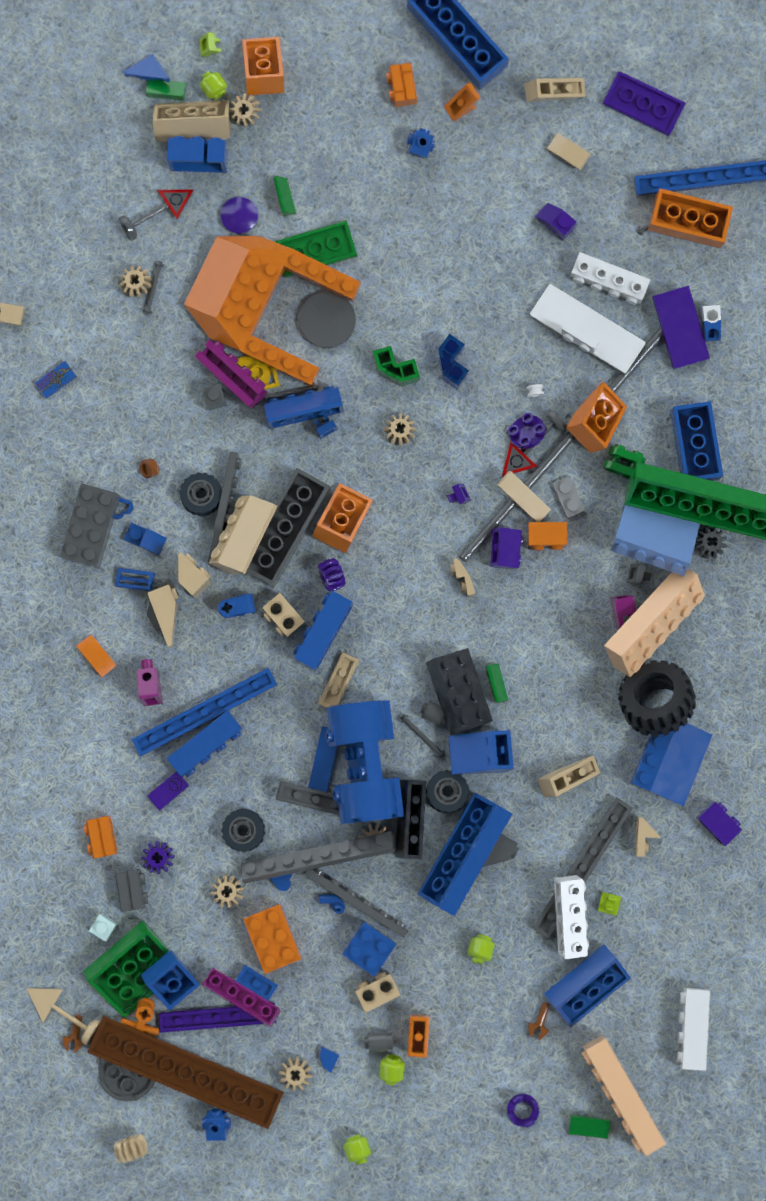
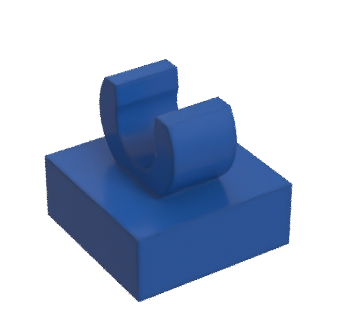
[315,415,337,439]

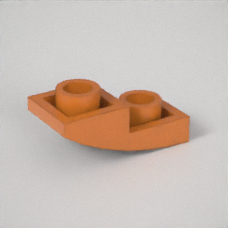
[76,634,117,677]

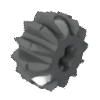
[695,527,727,559]

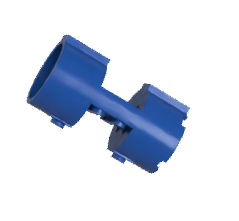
[326,700,404,824]

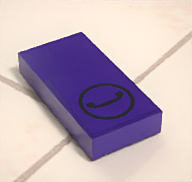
[147,771,189,811]

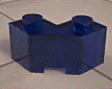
[438,333,469,390]

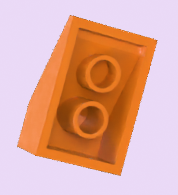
[242,37,284,95]
[566,381,627,453]
[312,483,373,553]

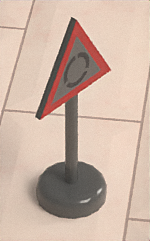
[119,189,194,241]
[502,409,567,477]

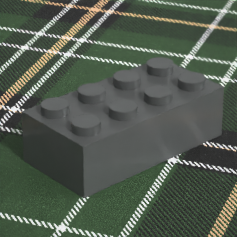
[60,483,121,569]

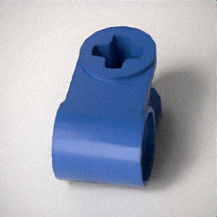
[218,593,256,618]

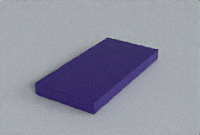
[602,71,686,136]
[652,285,710,370]

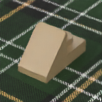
[635,817,661,857]

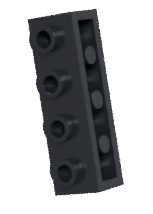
[395,780,426,859]

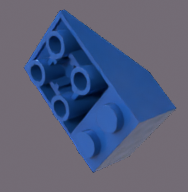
[448,730,514,775]

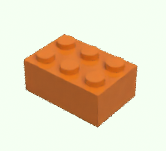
[243,903,302,974]

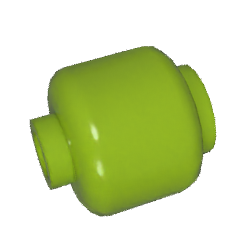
[199,71,227,101]
[467,934,495,965]
[379,1054,405,1086]
[343,1134,371,1165]

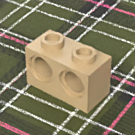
[263,593,305,638]
[355,971,401,1013]

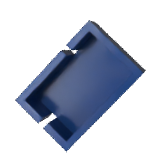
[167,136,228,173]

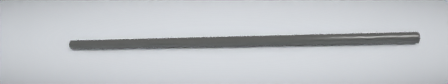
[460,327,664,562]

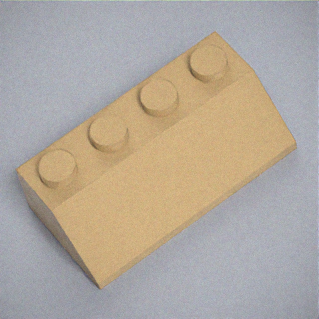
[153,100,231,142]
[209,495,277,574]

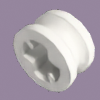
[527,384,544,397]

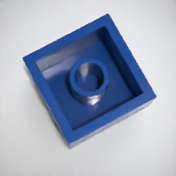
[342,921,397,977]
[141,950,200,1010]

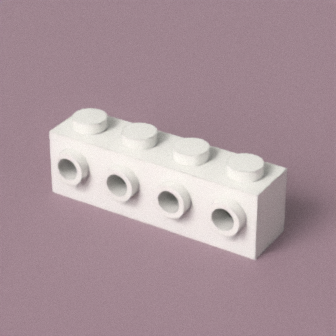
[570,252,650,305]
[554,875,589,959]
[677,988,710,1071]

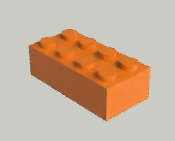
[648,188,733,249]

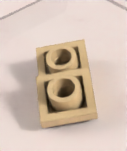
[547,133,591,171]
[450,558,475,597]

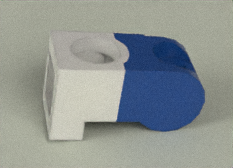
[700,305,721,342]

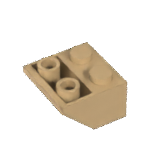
[178,552,212,599]

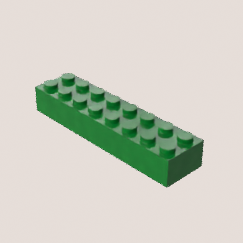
[624,462,766,540]

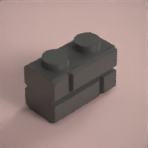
[115,869,148,912]

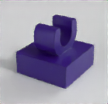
[447,484,471,504]

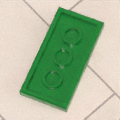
[275,220,358,278]

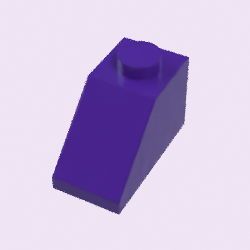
[535,203,577,241]

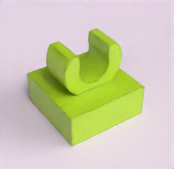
[200,32,221,57]
[597,892,621,916]

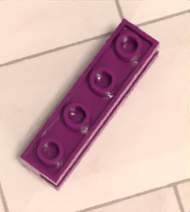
[195,339,268,409]
[203,968,281,1028]

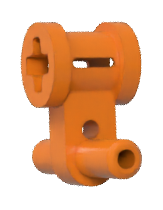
[121,998,159,1036]

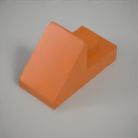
[444,83,481,122]

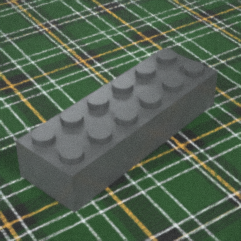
[246,468,331,588]

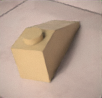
[525,78,586,102]
[147,585,179,648]
[537,755,600,797]

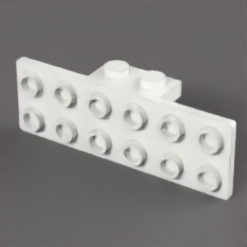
[530,284,645,374]

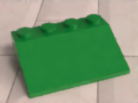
[83,920,170,1018]

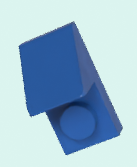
[124,522,167,555]

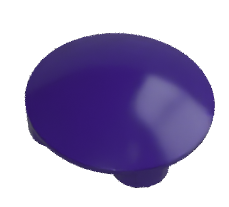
[221,197,258,234]
[508,413,546,449]

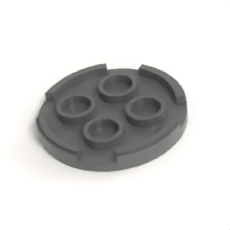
[299,292,356,348]
[99,1059,155,1101]

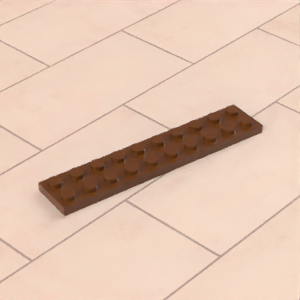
[87,1015,284,1129]

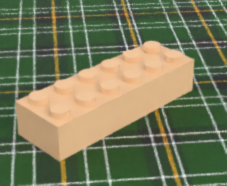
[604,569,705,677]
[581,1035,666,1156]

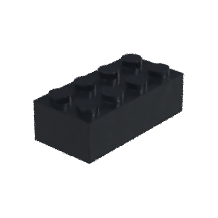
[426,648,493,736]

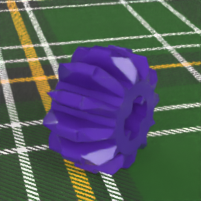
[318,558,346,592]
[141,841,175,874]

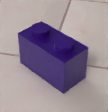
[490,527,523,569]
[696,802,742,846]

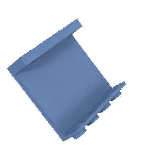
[610,505,700,576]

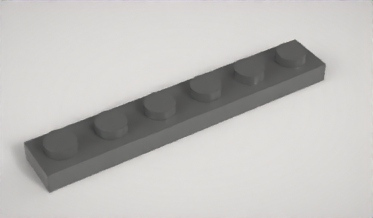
[208,451,242,566]
[305,868,408,938]

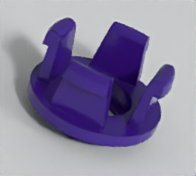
[507,1094,539,1128]

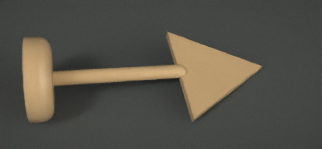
[26,988,101,1045]

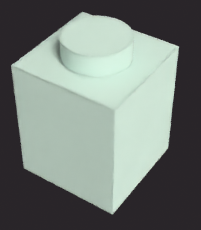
[89,913,118,941]

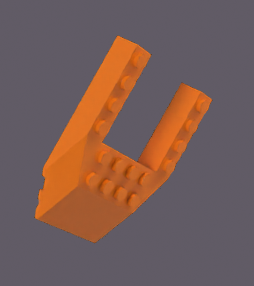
[184,236,361,387]

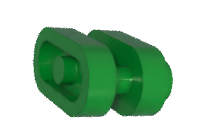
[602,444,646,479]

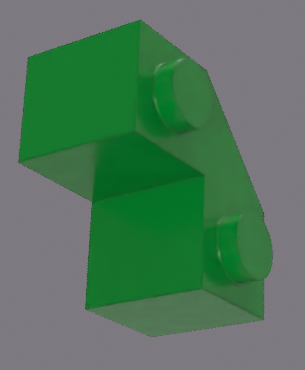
[373,346,420,386]

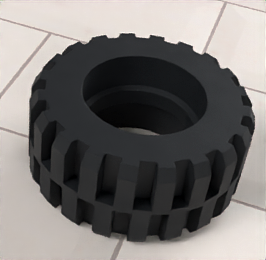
[618,660,696,737]

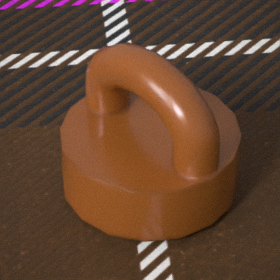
[139,459,159,478]

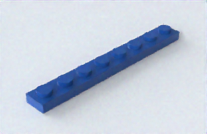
[634,160,766,196]
[131,668,277,757]

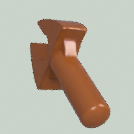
[528,1002,550,1040]
[63,1014,83,1053]

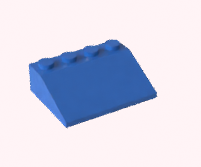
[630,723,712,806]

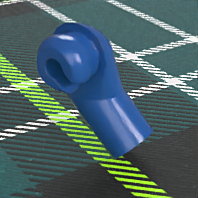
[319,894,345,914]

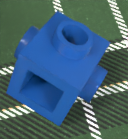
[407,128,435,158]
[202,1108,231,1141]

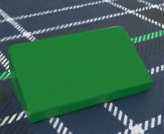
[146,79,186,101]
[273,176,296,217]
[486,664,509,704]
[568,1114,611,1139]

